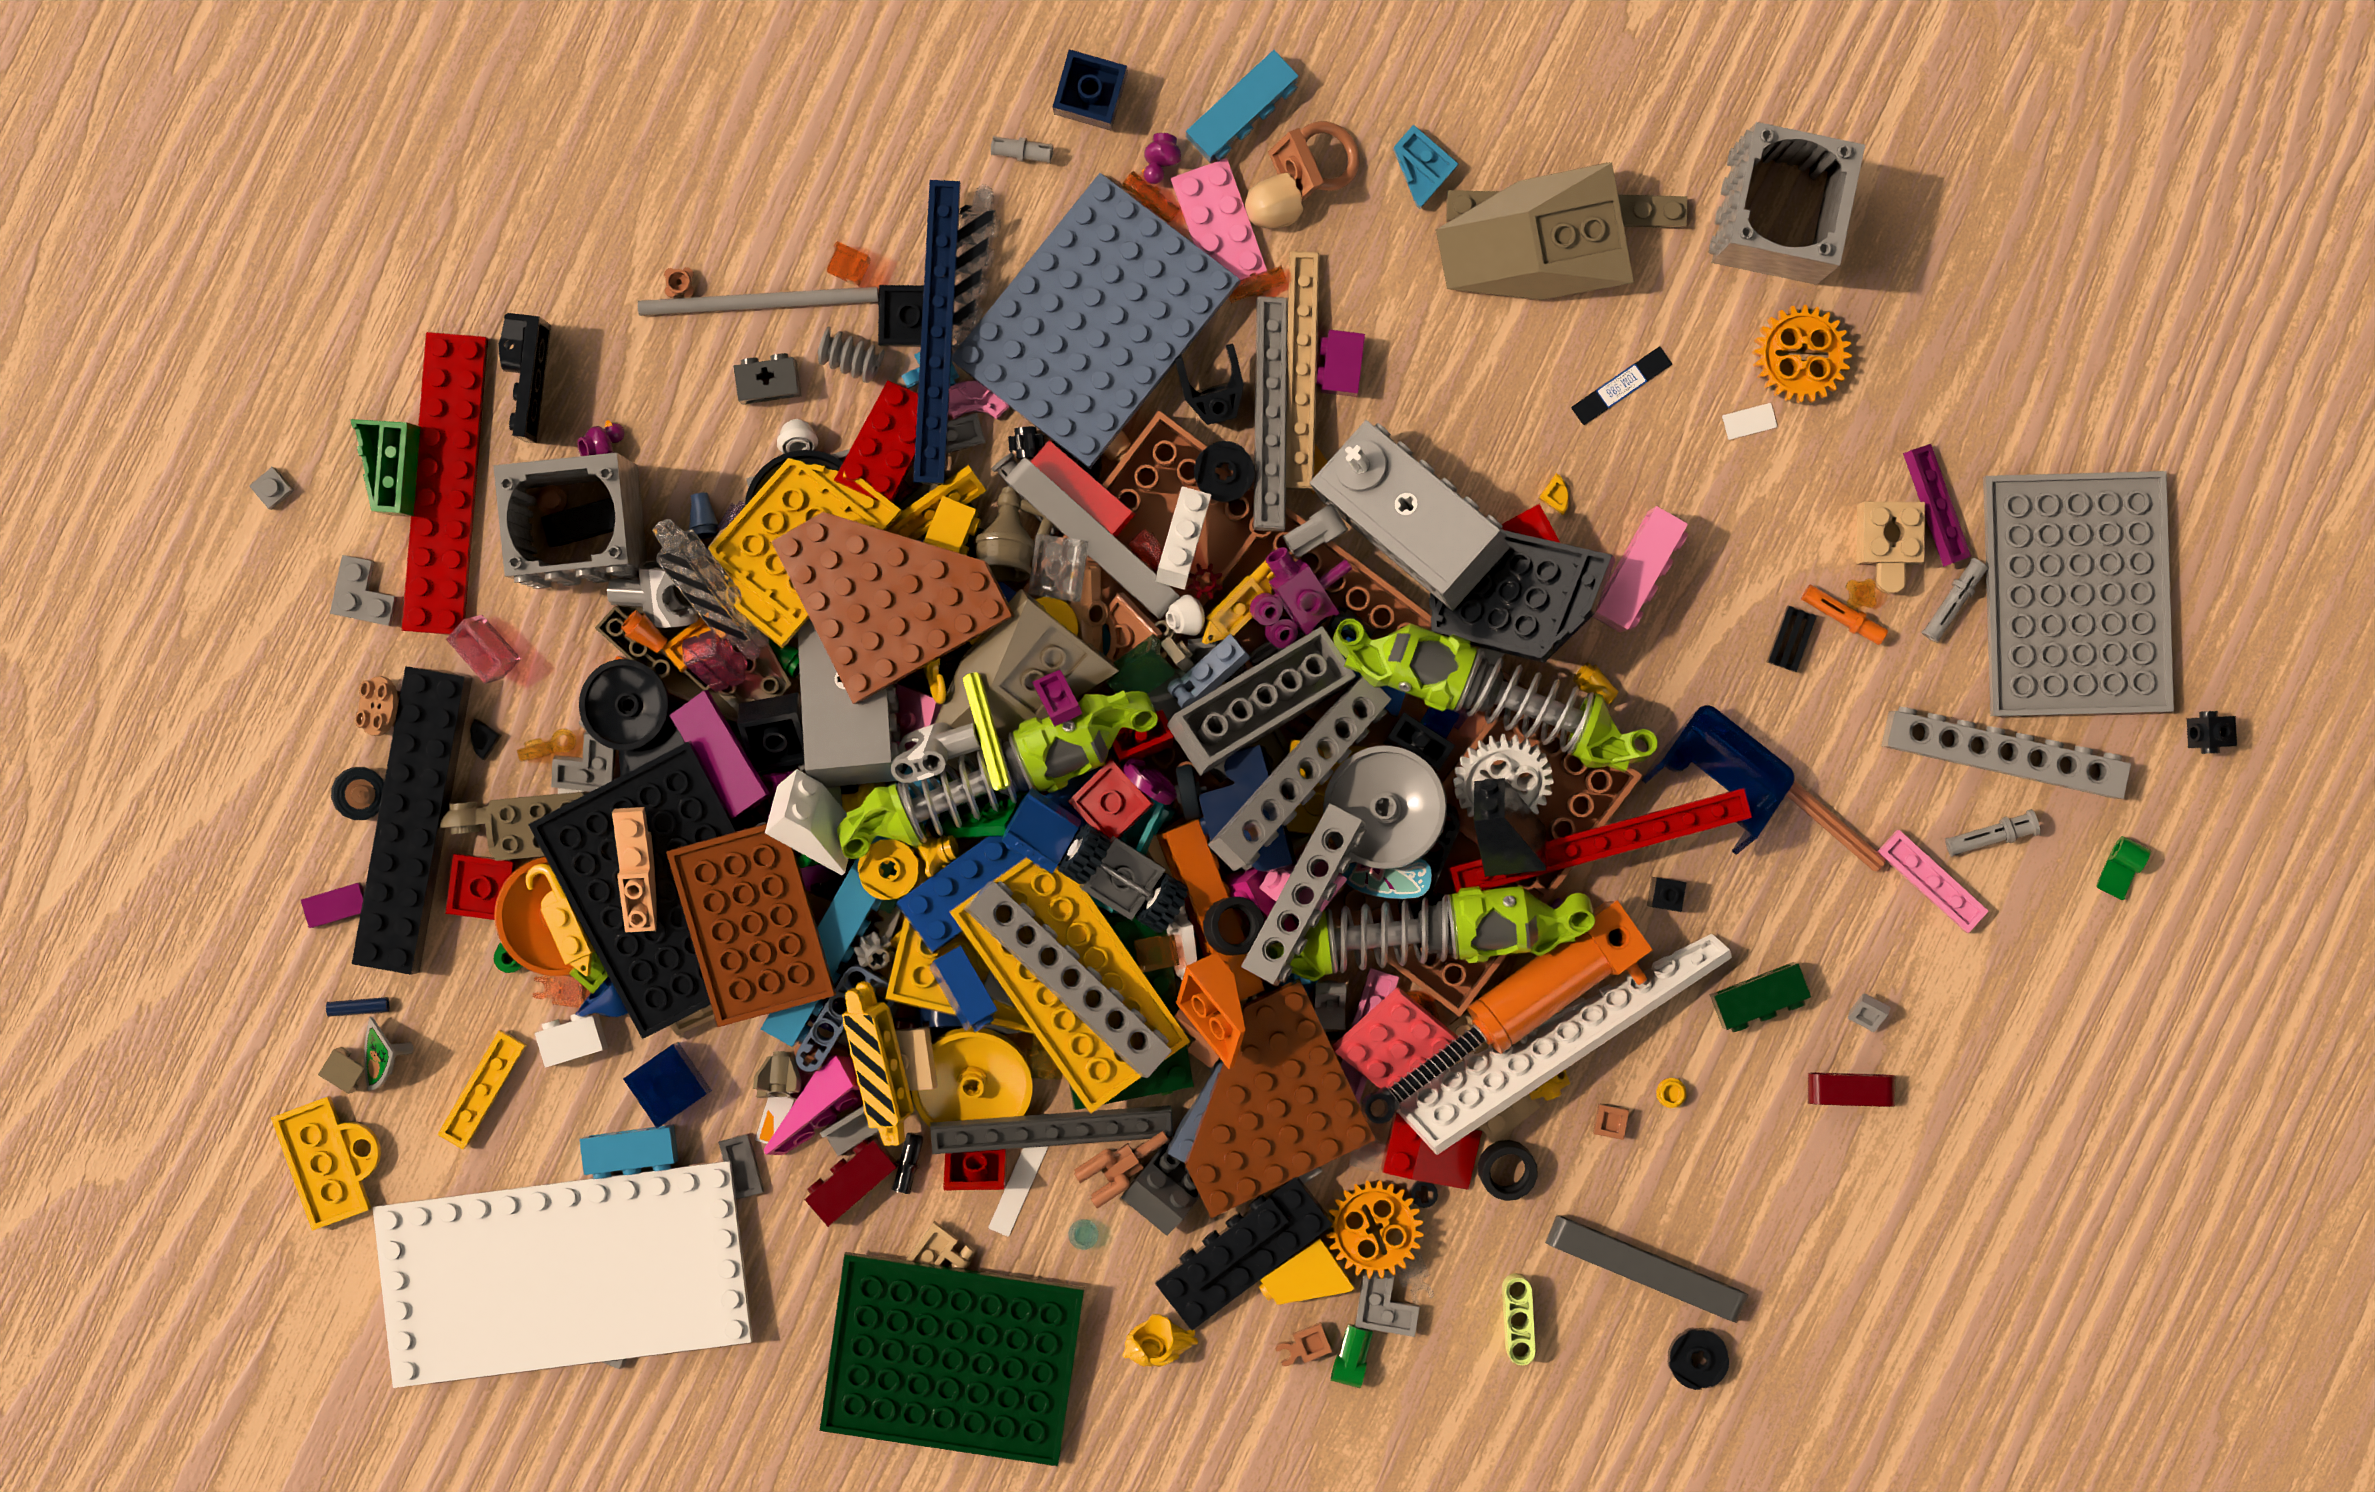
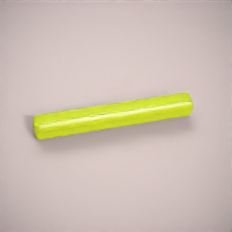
[963,672,1011,791]

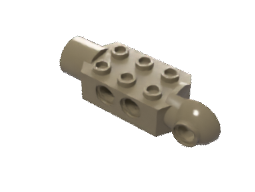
[440,791,588,861]

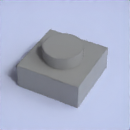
[249,467,294,510]
[1847,993,1890,1032]

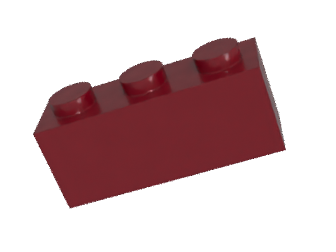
[804,1138,899,1227]

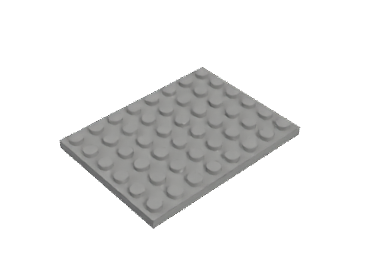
[1983,471,2174,716]

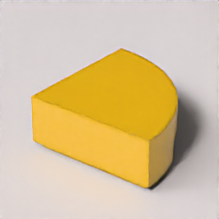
[1538,473,1569,515]

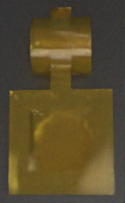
[517,729,576,762]

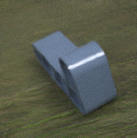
[796,964,895,1072]

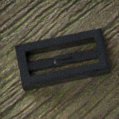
[1767,606,1817,673]

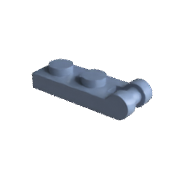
[1167,633,1251,709]

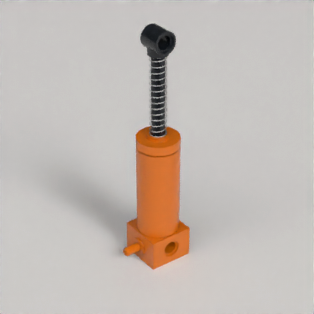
[1361,900,1653,1124]

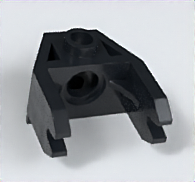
[1175,343,1244,425]

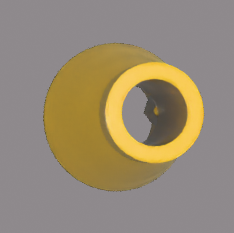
[1573,662,1619,705]

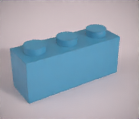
[579,1124,679,1179]

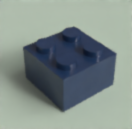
[1052,49,1128,131]

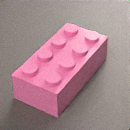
[1592,506,1688,633]

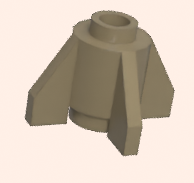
[753,1051,804,1100]

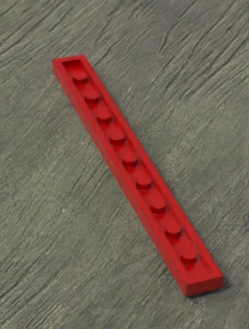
[1449,788,1752,893]

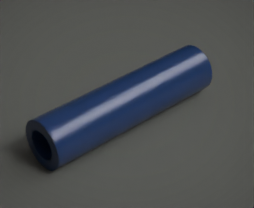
[326,997,390,1017]

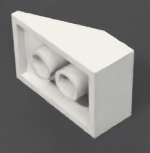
[765,769,849,875]

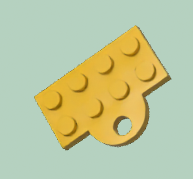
[271,1096,381,1231]

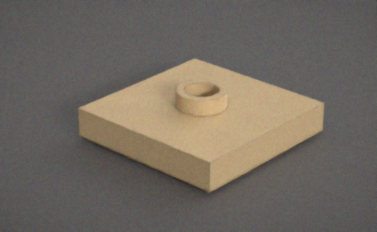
[895,1027,938,1091]

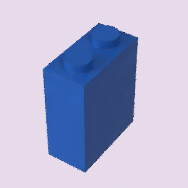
[929,945,997,1032]

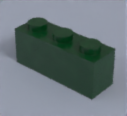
[1709,962,1811,1032]

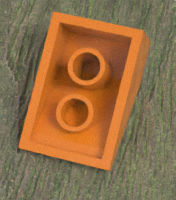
[1176,952,1246,1069]

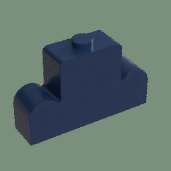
[1199,745,1297,872]

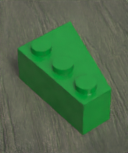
[350,419,421,516]

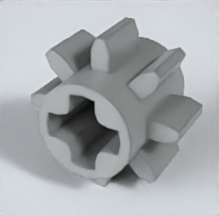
[854,932,894,972]

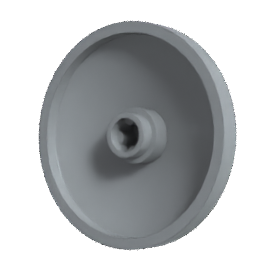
[1323,746,1447,869]

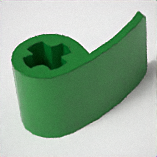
[2096,836,2151,900]

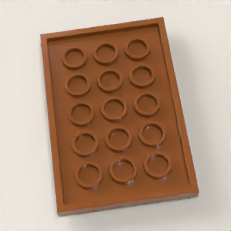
[666,823,836,1027]

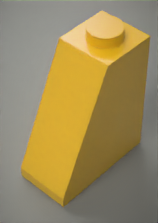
[1259,1236,1354,1305]

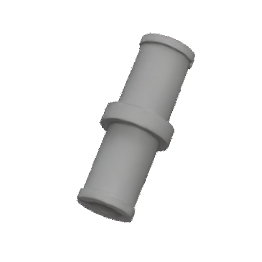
[991,136,1053,163]

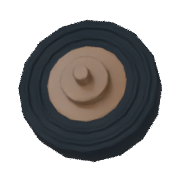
[331,767,384,820]

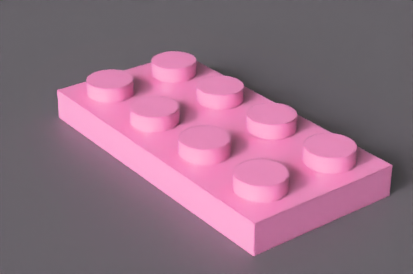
[1170,158,1267,281]

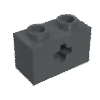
[733,353,802,405]

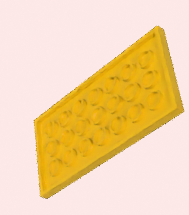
[949,857,1190,1113]

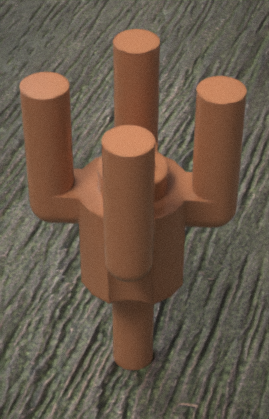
[1074,1131,1169,1209]

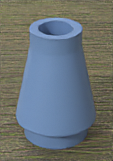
[689,493,719,539]

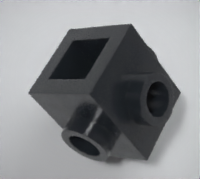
[2186,711,2237,754]

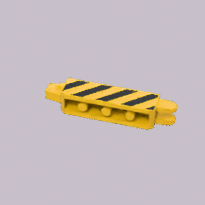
[842,981,914,1146]

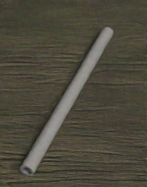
[638,287,879,316]

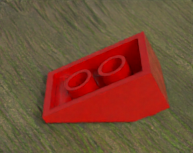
[1380,1111,1482,1190]

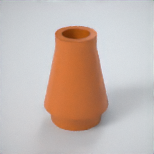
[621,610,668,653]

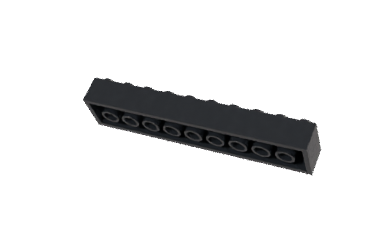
[352,666,473,975]

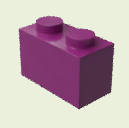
[1316,330,1365,397]

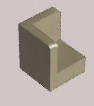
[318,1047,365,1094]

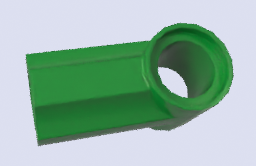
[1330,1324,1373,1389]

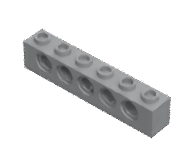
[1241,803,1367,986]

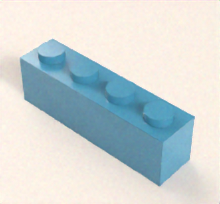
[1186,50,1298,163]

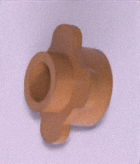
[664,267,695,298]

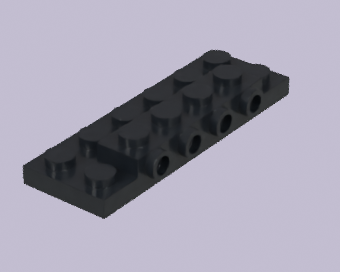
[1155,1177,1334,1330]

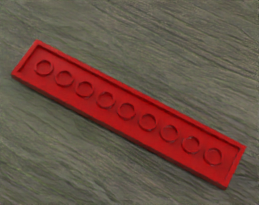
[401,332,488,636]

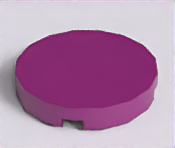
[1123,757,1177,805]

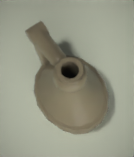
[972,487,1053,582]

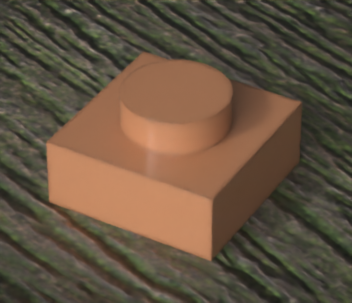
[1593,1104,1629,1140]

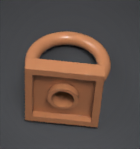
[1268,121,1360,202]

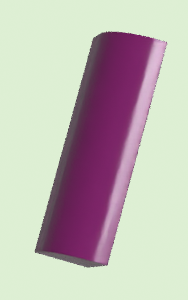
[669,690,771,819]

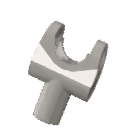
[607,561,699,628]
[891,722,982,783]

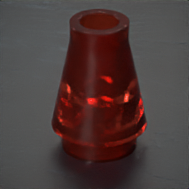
[1128,528,1163,571]

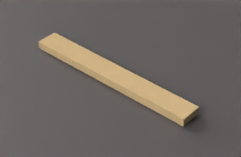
[1286,251,1320,490]

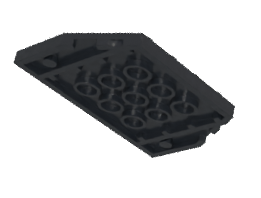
[1429,530,1615,663]

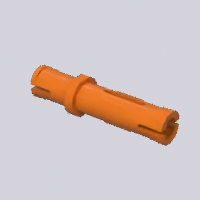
[1801,584,1888,645]

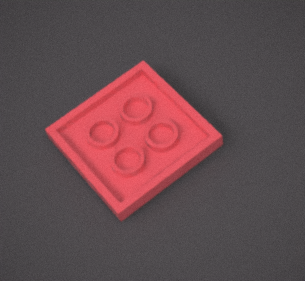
[1332,987,1458,1089]

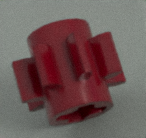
[1187,563,1223,600]

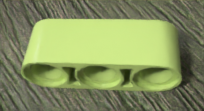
[1502,1273,1536,1366]

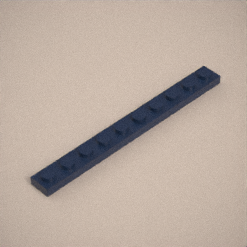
[913,180,961,484]

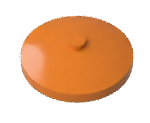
[494,856,574,976]

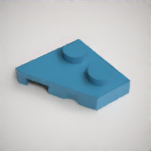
[1393,125,1458,209]

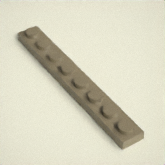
[1446,190,1687,228]

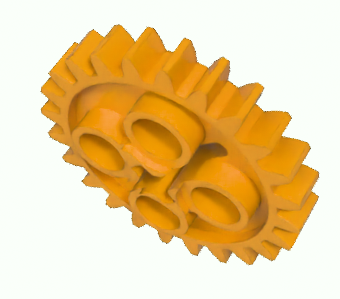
[1752,305,1852,404]
[1326,1180,1423,1279]

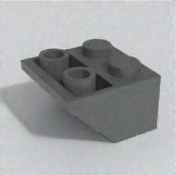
[1121,1144,1200,1236]

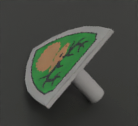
[364,1017,413,1091]

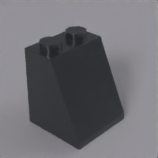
[1474,778,1546,877]

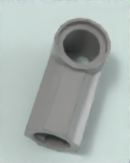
[1283,504,1348,559]

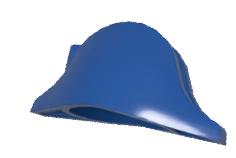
[575,976,628,1017]

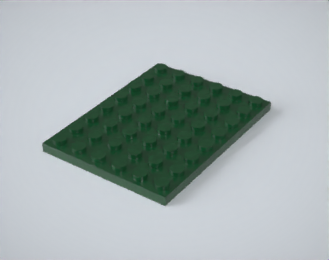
[819,1252,1085,1466]

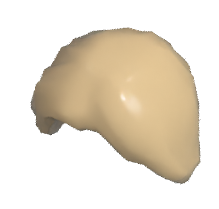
[1245,173,1304,229]

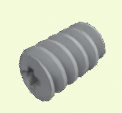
[817,327,885,383]

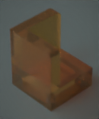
[827,241,871,287]
[1134,934,1180,972]

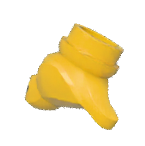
[913,835,960,877]

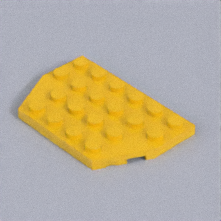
[709,458,901,648]

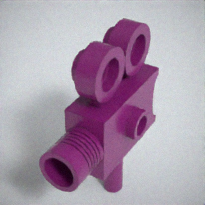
[1250,547,1352,648]

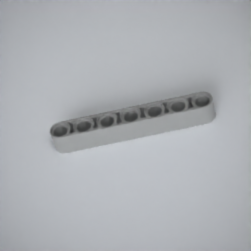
[1004,457,1180,619]

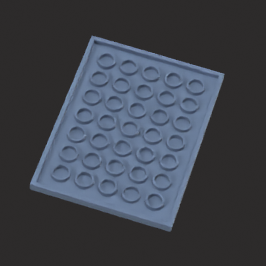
[951,173,1241,469]

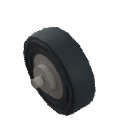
[1175,765,1207,820]

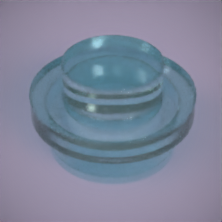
[1068,1219,1098,1250]

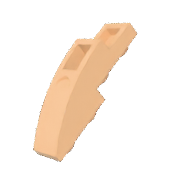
[612,807,657,932]

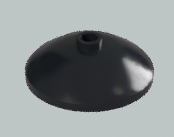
[579,659,669,750]

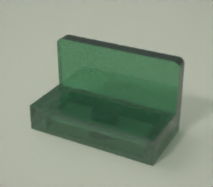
[1106,634,1175,694]

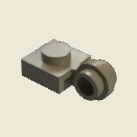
[1155,620,1195,673]

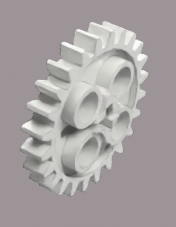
[1453,734,1554,817]

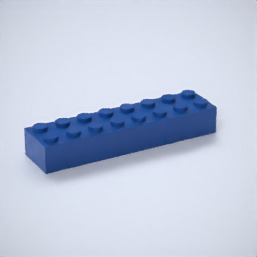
[897,766,1102,954]

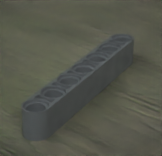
[1545,1215,1748,1323]

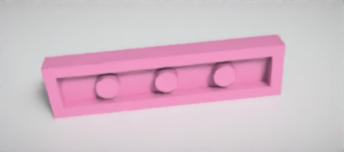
[1877,830,1988,933]

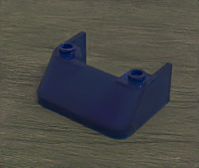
[1641,705,1795,855]

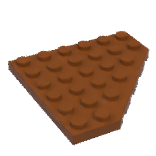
[771,512,1015,704]
[1185,978,1376,1218]

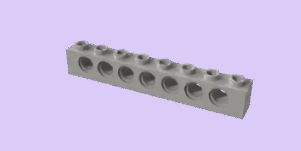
[1208,676,1391,871]
[1881,706,2131,799]
[964,881,1172,1078]

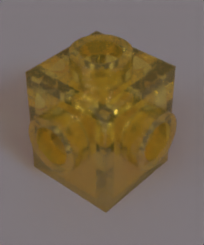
[1026,1034,1062,1080]

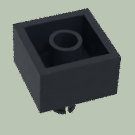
[737,692,805,772]

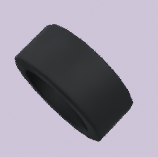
[1203,897,1265,956]
[1478,1140,1538,1201]

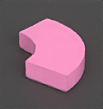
[948,381,1010,420]

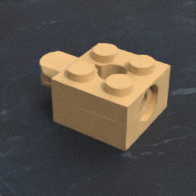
[1856,501,1925,594]

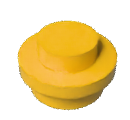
[1656,1078,1687,1108]

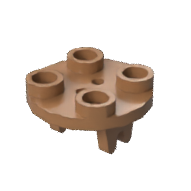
[355,676,401,736]

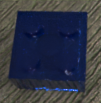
[623,1042,712,1128]

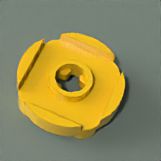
[858,839,920,900]

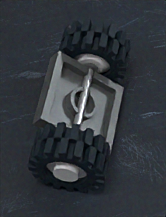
[1058,824,1188,933]

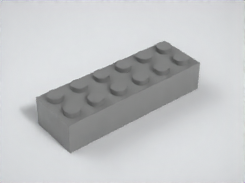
[1167,626,1356,776]

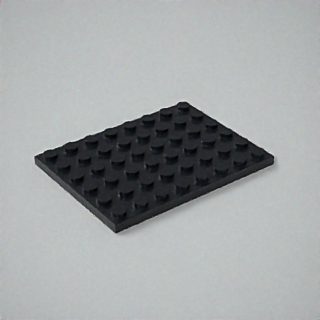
[528,740,738,1039]

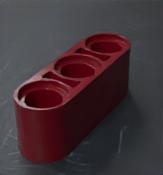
[1808,1072,1896,1107]

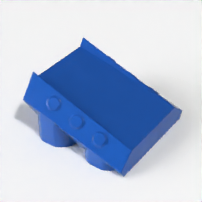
[1002,788,1082,874]

